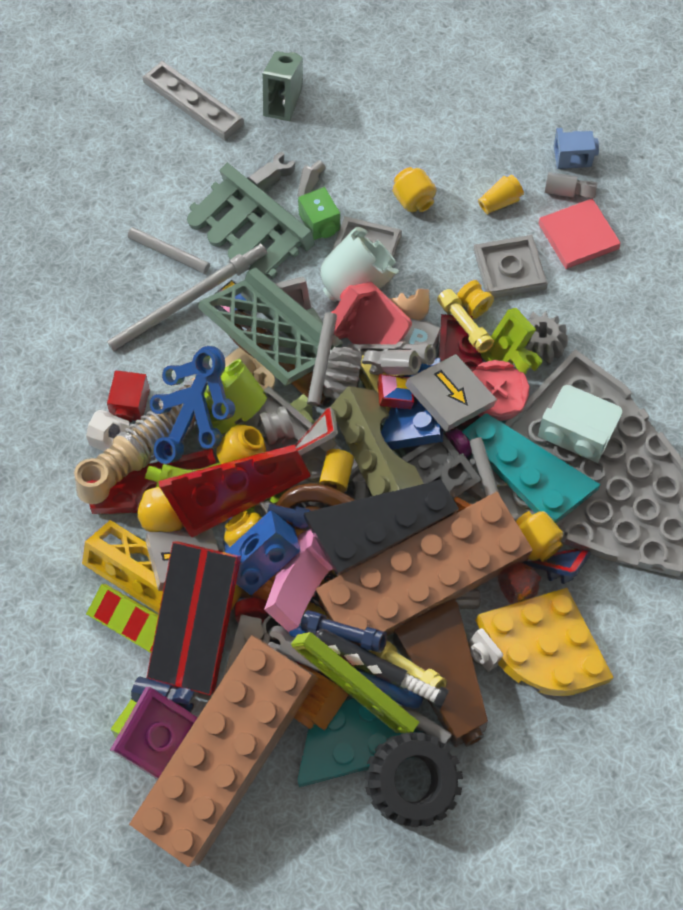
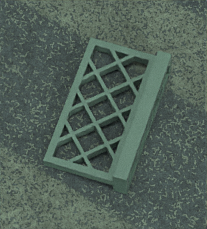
[198,268,343,386]

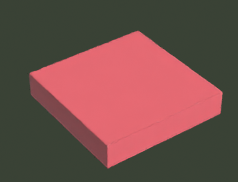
[538,198,621,269]

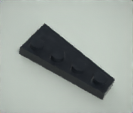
[303,480,459,576]

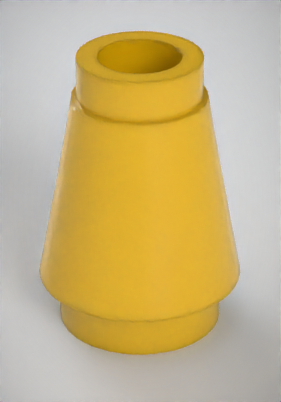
[478,175,524,215]

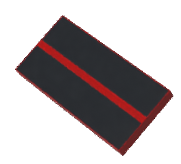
[146,541,241,695]

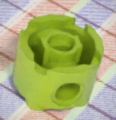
[204,359,267,434]

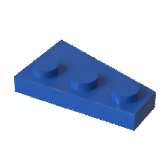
[381,358,443,450]

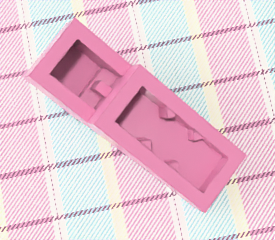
[264,529,333,632]

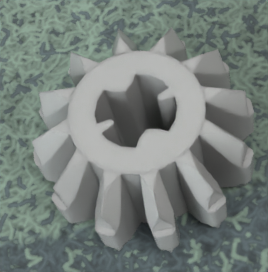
[524,311,569,365]
[323,347,362,401]

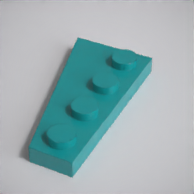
[462,413,601,524]

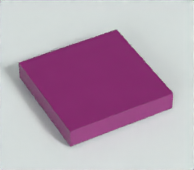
[110,687,198,780]

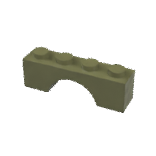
[330,386,424,496]

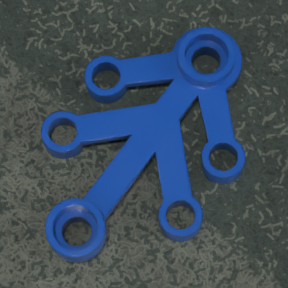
[150,346,235,464]

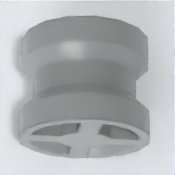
[259,405,295,445]

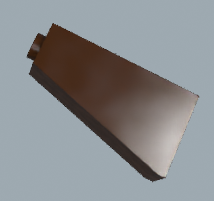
[393,598,488,747]

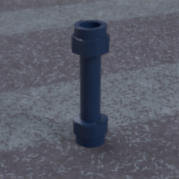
[301,610,387,653]

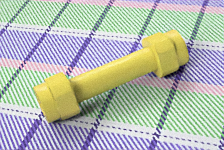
[437,289,494,353]
[369,641,447,689]

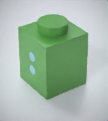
[298,187,341,240]

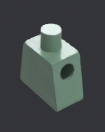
[262,51,303,122]

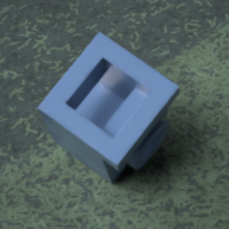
[553,128,599,169]

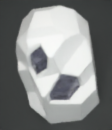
[86,410,135,451]

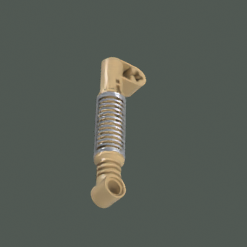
[74,347,275,504]

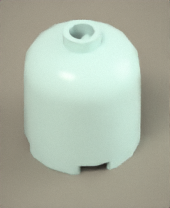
[320,227,399,302]

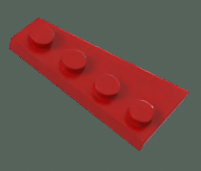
[158,445,311,538]
[87,448,216,514]

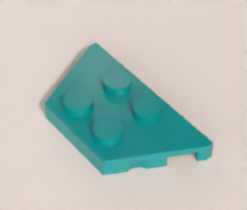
[297,698,420,788]

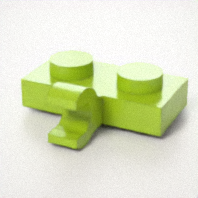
[481,308,542,374]

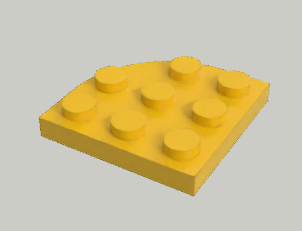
[475,588,614,696]

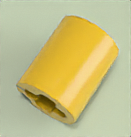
[319,449,354,493]

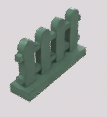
[187,162,315,280]

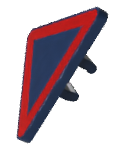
[521,549,591,584]

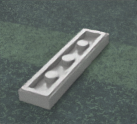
[142,61,244,141]

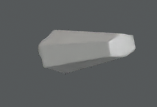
[297,160,326,197]

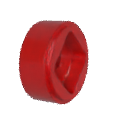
[234,598,269,624]

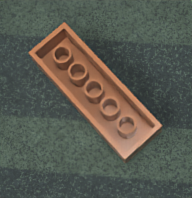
[316,492,532,649]
[129,635,319,867]

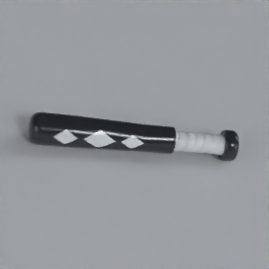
[315,629,449,709]

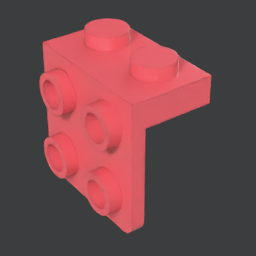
[331,282,412,344]

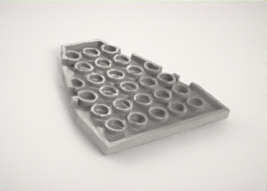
[466,349,683,577]

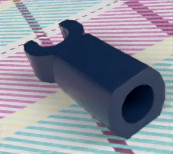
[131,676,194,713]

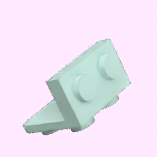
[538,385,622,463]

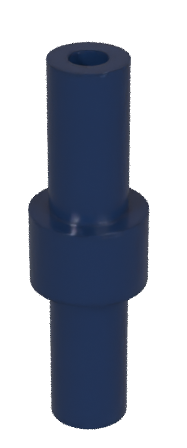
[267,504,310,529]

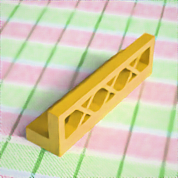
[82,520,163,613]

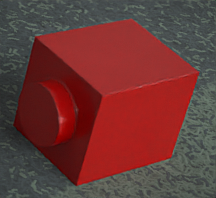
[107,370,150,423]

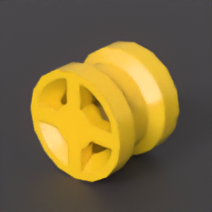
[457,280,494,319]

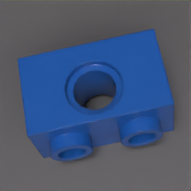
[225,510,300,595]

